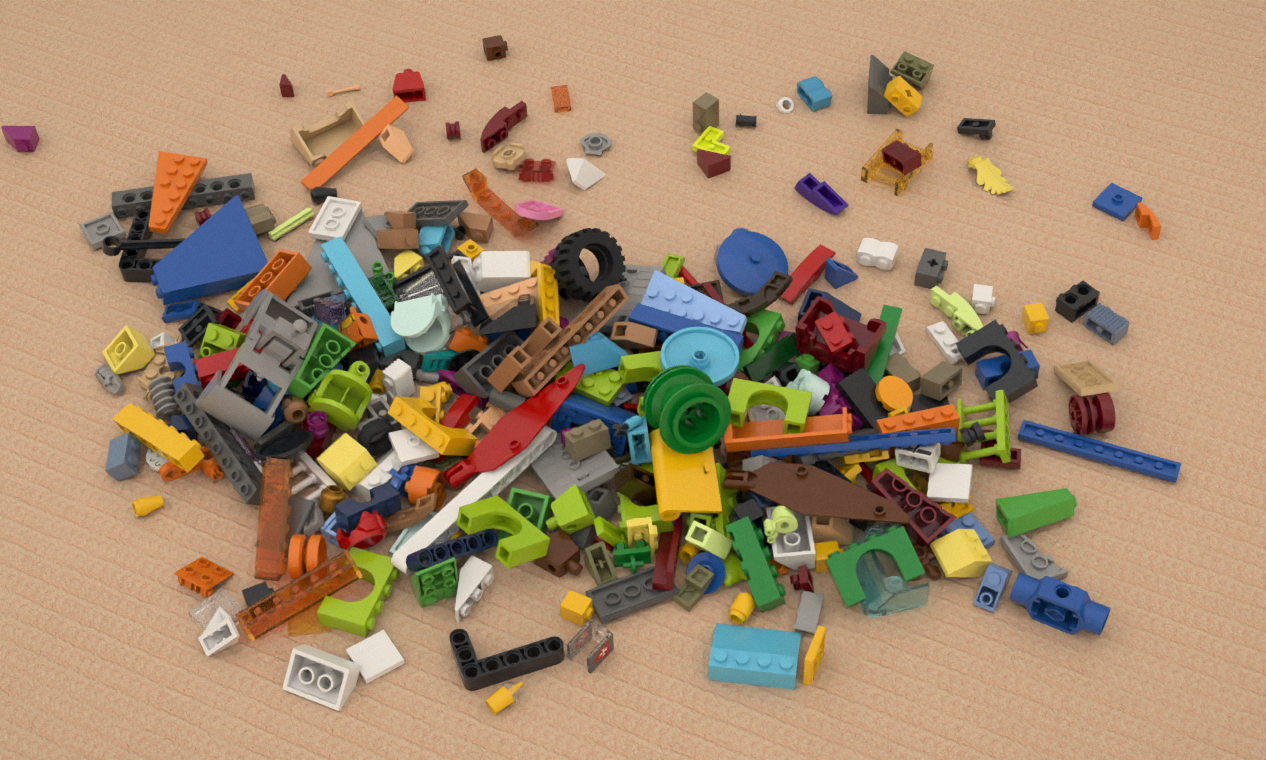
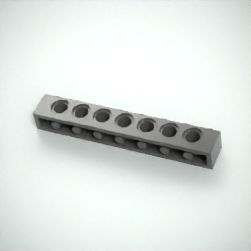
[111,173,255,219]
[173,382,274,506]

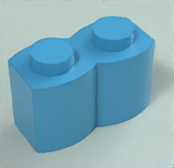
[797,76,832,111]

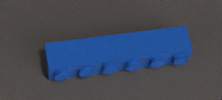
[628,303,744,356]

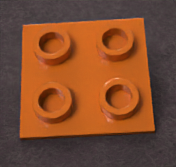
[174,557,234,598]

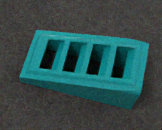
[421,349,459,372]

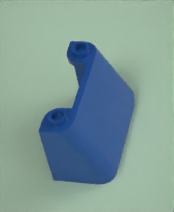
[551,392,637,457]

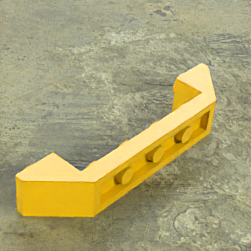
[530,260,560,333]

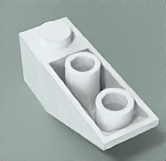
[455,555,494,623]

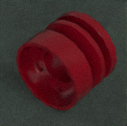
[1069,392,1116,436]

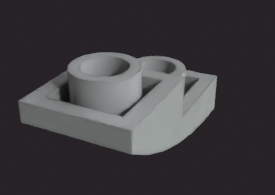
[794,590,824,635]

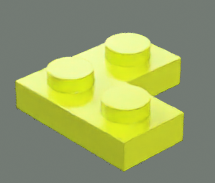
[692,126,730,155]

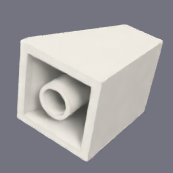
[473,251,531,293]

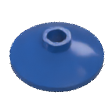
[686,552,726,594]

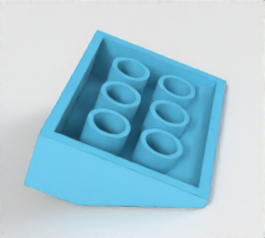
[708,623,801,690]

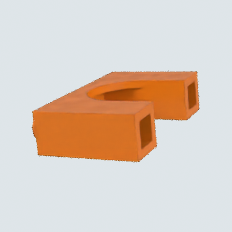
[876,404,960,463]

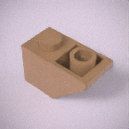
[610,322,658,349]

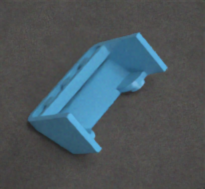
[556,331,629,376]

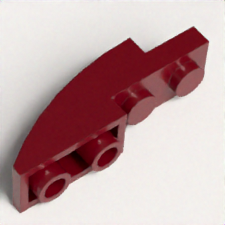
[480,101,527,153]

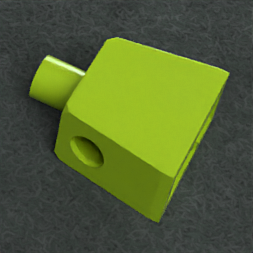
[546,484,596,534]

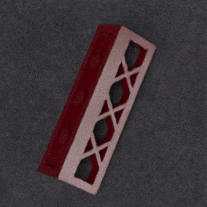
[652,515,682,591]

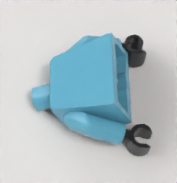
[416,224,465,257]
[612,415,652,470]

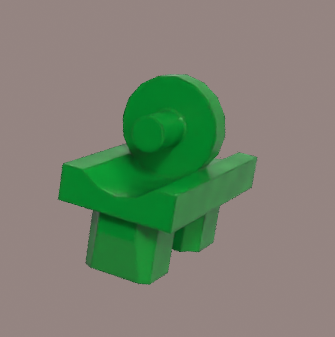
[613,540,651,574]

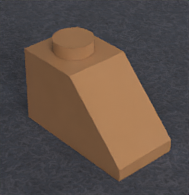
[458,212,494,243]
[377,228,419,249]

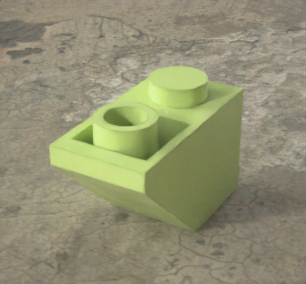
[685,521,734,561]

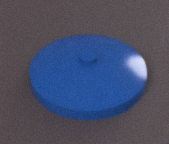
[716,231,788,297]

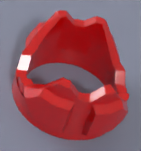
[336,510,388,553]

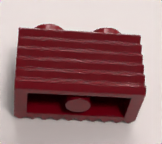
[882,140,922,175]

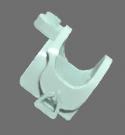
[390,293,451,362]

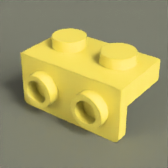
[626,517,658,558]

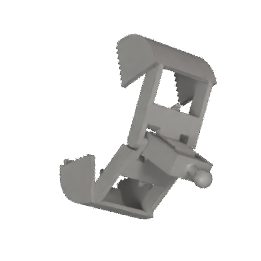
[195,289,321,441]

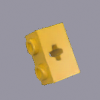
[884,76,923,117]

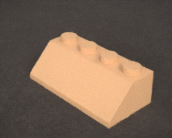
[477,276,539,333]

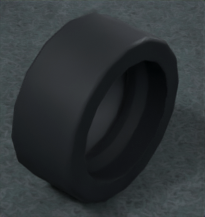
[358,418,396,456]

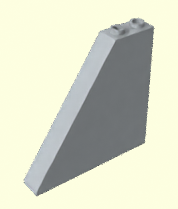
[287,209,392,311]

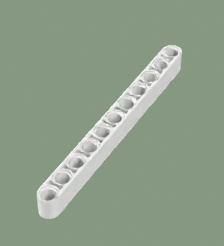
[391,425,557,575]

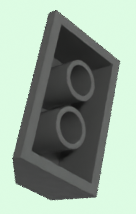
[867,55,892,115]

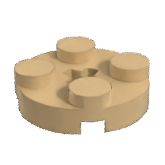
[492,143,527,170]

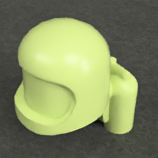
[763,505,798,543]

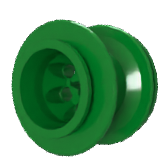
[643,365,731,454]

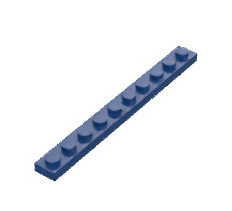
[751,427,956,458]

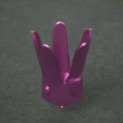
[1006,331,1028,352]

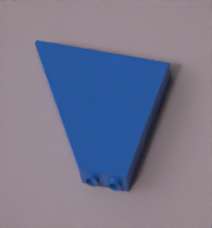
[151,195,268,305]

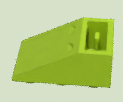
[196,323,247,380]

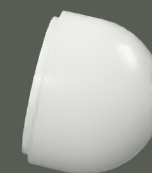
[776,97,794,113]

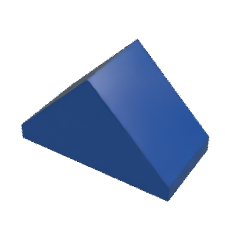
[825,257,859,289]

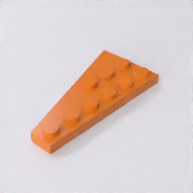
[149,151,208,234]

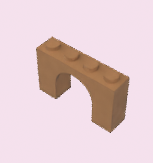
[487,316,563,393]

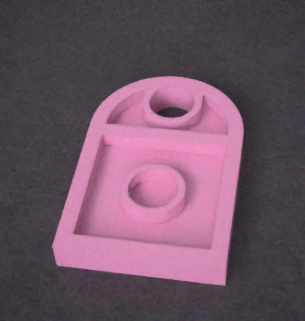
[515,199,564,220]

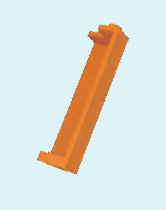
[724,407,853,452]

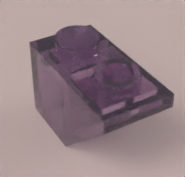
[314,293,346,325]

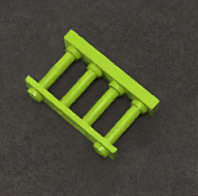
[955,390,1011,464]

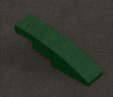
[742,332,799,382]

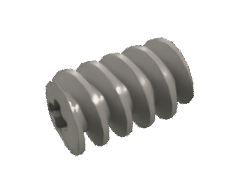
[148,376,182,420]

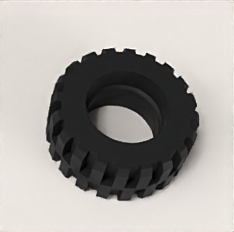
[552,228,626,301]

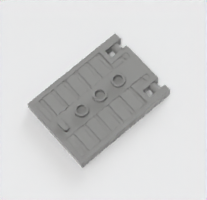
[570,264,666,333]
[529,423,620,501]

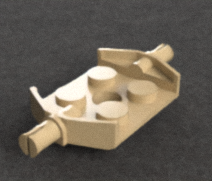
[137,336,184,402]

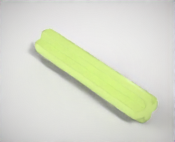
[268,208,314,240]

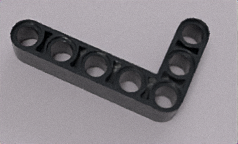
[119,208,162,283]
[449,629,565,691]

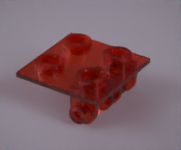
[518,159,556,182]

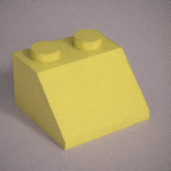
[102,325,155,374]
[316,433,377,491]
[930,529,992,577]

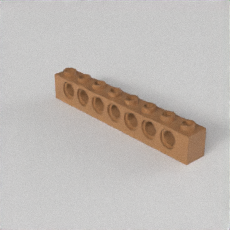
[511,284,630,397]

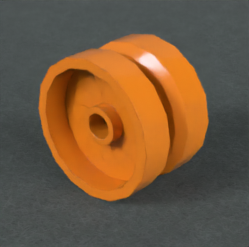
[288,534,327,581]

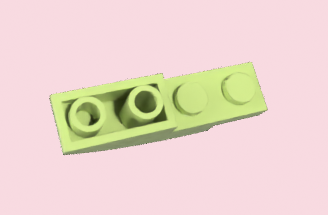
[930,286,983,336]

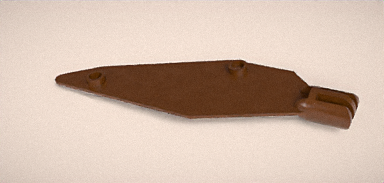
[723,462,910,524]

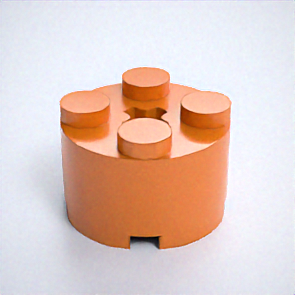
[405,466,448,510]

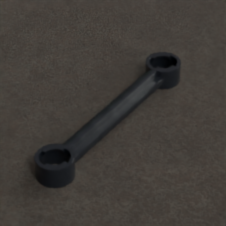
[102,236,186,256]

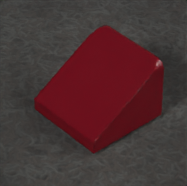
[279,74,294,97]

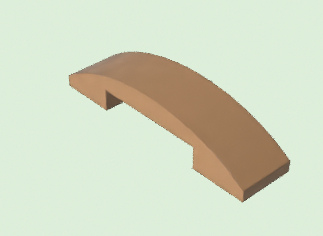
[384,492,437,532]

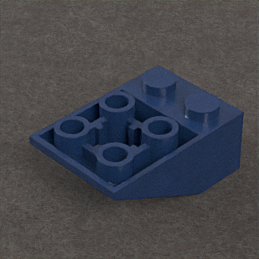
[797,288,862,324]

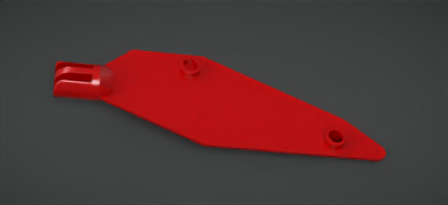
[443,364,585,489]

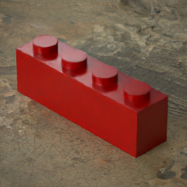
[195,341,270,388]

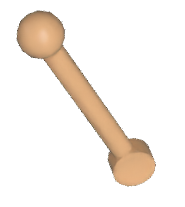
[327,84,361,97]

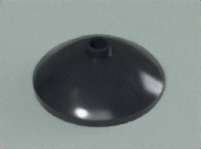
[255,430,314,464]

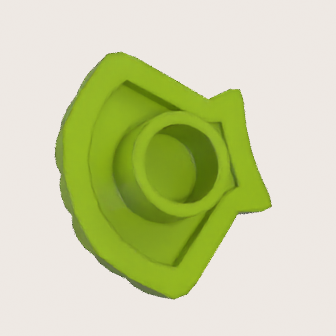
[721,552,749,586]

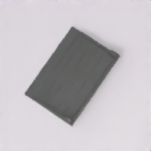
[255,491,315,558]

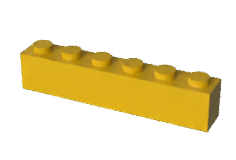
[113,403,205,473]

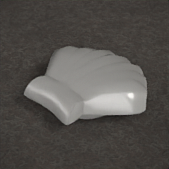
[580,133,612,156]

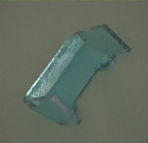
[843,522,930,618]

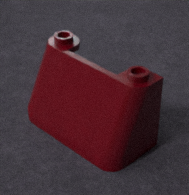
[795,296,887,374]

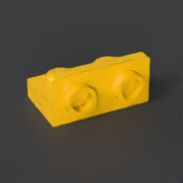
[419,386,447,424]

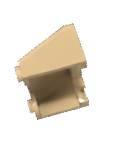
[290,100,365,167]

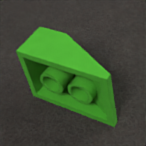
[495,487,554,547]

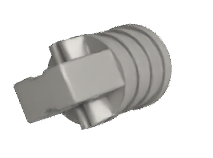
[94,364,125,395]

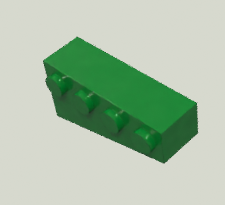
[725,516,786,613]

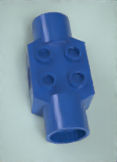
[1009,572,1111,636]

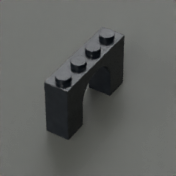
[955,319,1038,403]

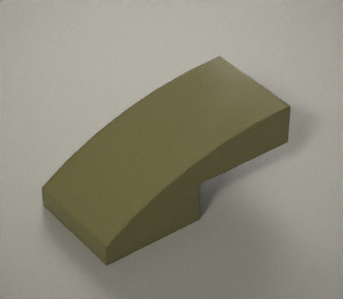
[673,564,715,612]

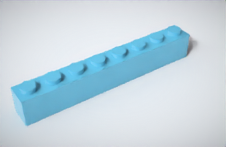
[320,236,406,358]

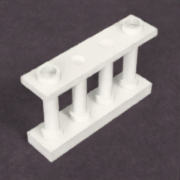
[254,452,337,501]

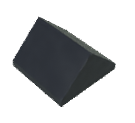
[347,344,380,385]

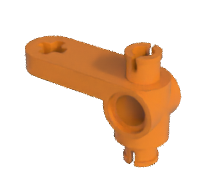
[159,442,224,481]

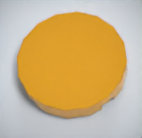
[875,376,913,412]

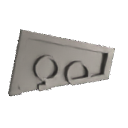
[1000,533,1069,579]

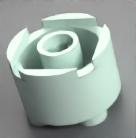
[786,369,830,416]

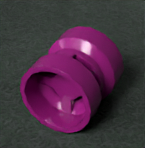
[307,411,329,438]

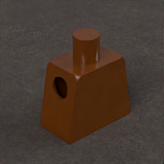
[533,528,583,578]

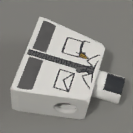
[895,443,941,474]

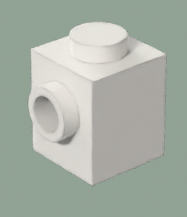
[971,284,995,315]

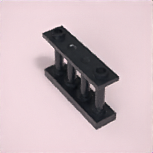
[425,245,490,328]

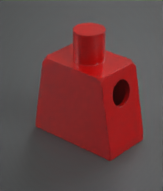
[393,69,426,103]

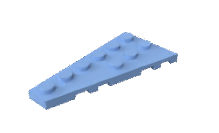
[641,270,747,335]

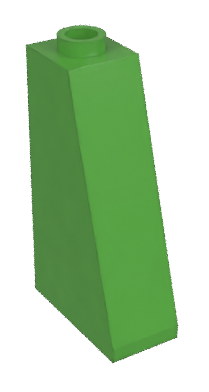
[996,488,1077,537]

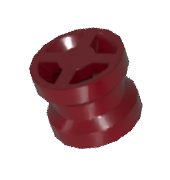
[445,121,461,139]
[194,208,211,227]

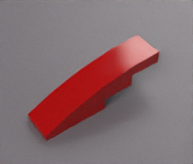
[779,244,836,305]
[429,394,479,462]

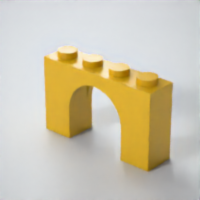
[388,396,478,456]

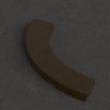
[722,271,793,317]

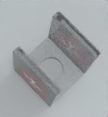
[567,619,614,674]

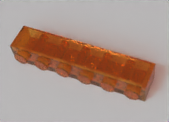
[254,457,293,581]
[235,550,363,642]

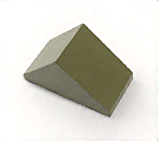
[584,541,618,586]

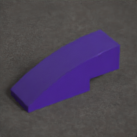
[794,173,848,215]

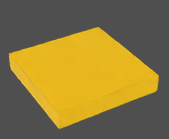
[803,625,826,686]

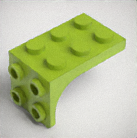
[555,359,627,407]

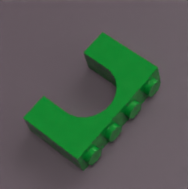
[825,525,925,609]

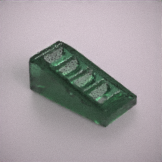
[368,272,400,308]

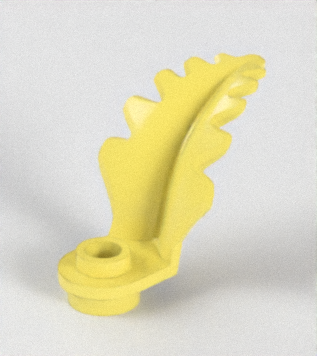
[968,155,1013,195]

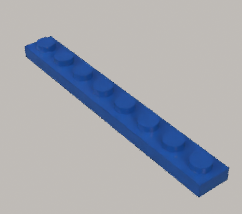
[1017,420,1181,483]

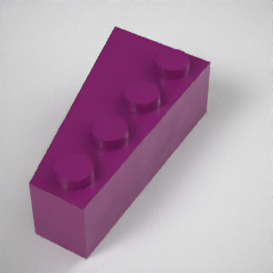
[816,363,864,431]

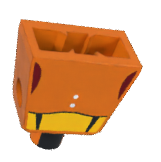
[338,307,378,353]

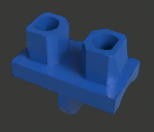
[389,464,415,498]

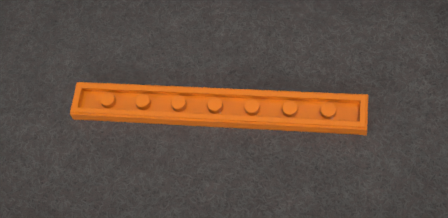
[301,96,409,192]

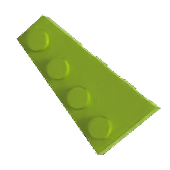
[715,462,738,553]

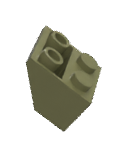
[890,51,934,88]

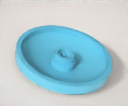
[660,327,739,386]

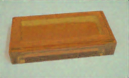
[551,85,571,113]

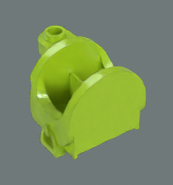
[306,361,373,432]

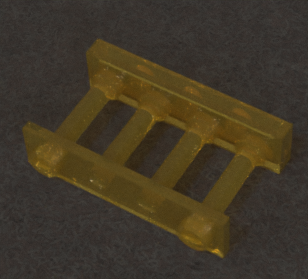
[861,129,934,196]

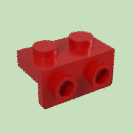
[814,311,855,355]

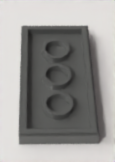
[407,200,469,227]
[585,566,679,624]

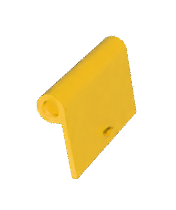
[649,428,722,521]

